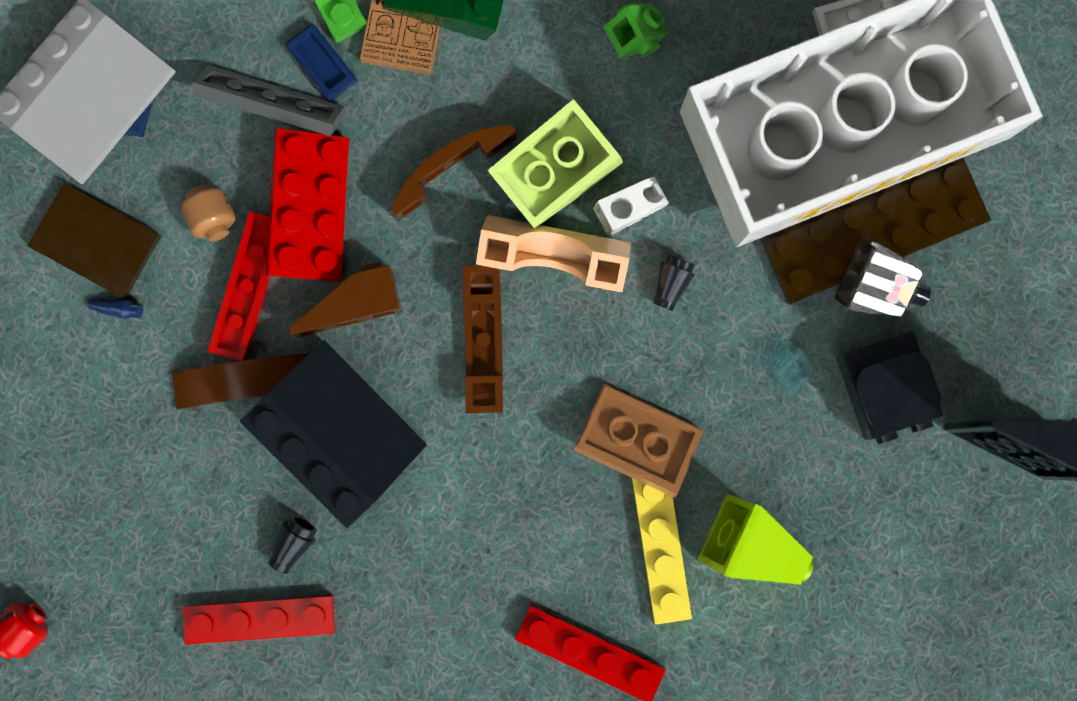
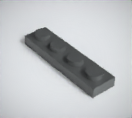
[192,65,344,137]

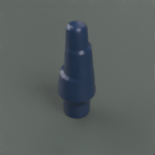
[87,299,143,319]

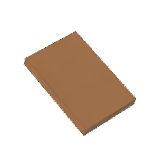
[573,384,704,498]

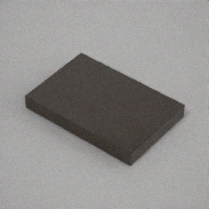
[28,183,162,299]

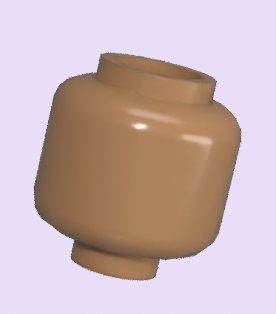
[180,185,236,242]

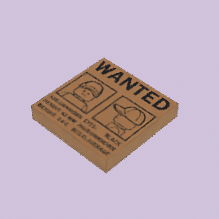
[360,0,441,75]

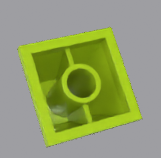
[697,493,813,585]

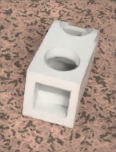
[593,177,669,237]

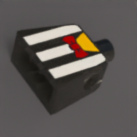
[834,234,931,318]

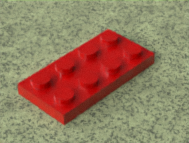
[265,128,349,283]

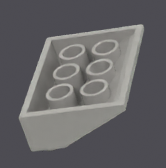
[0,0,176,185]

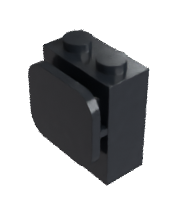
[836,331,943,444]

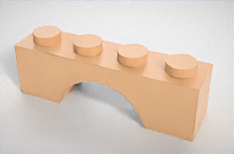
[476,215,631,292]

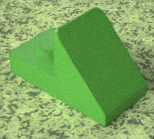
[314,0,367,43]

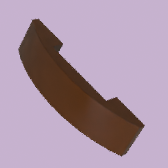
[391,125,517,221]
[463,265,503,414]
[172,353,309,410]

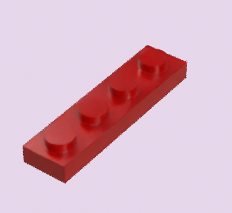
[207,211,271,361]
[183,595,336,645]
[515,605,666,701]

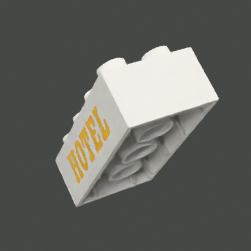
[679,0,1042,248]

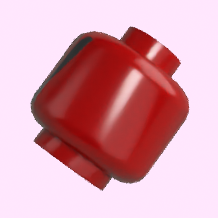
[0,603,48,659]

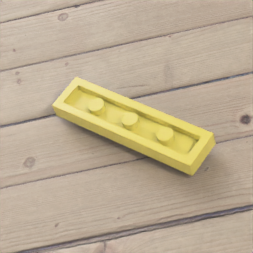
[632,478,692,625]

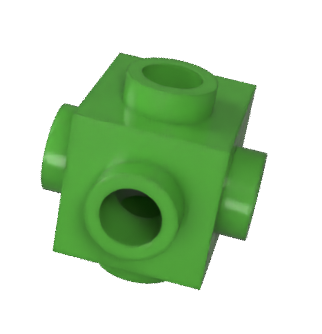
[603,1,669,58]

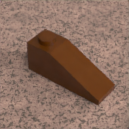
[289,262,403,338]

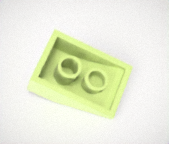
[488,99,623,228]

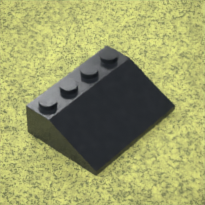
[239,340,427,529]
[944,418,1077,481]

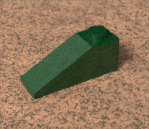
[382,0,503,41]

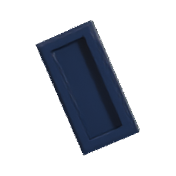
[284,23,358,102]

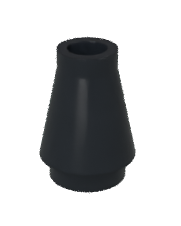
[653,254,695,311]
[268,516,317,574]

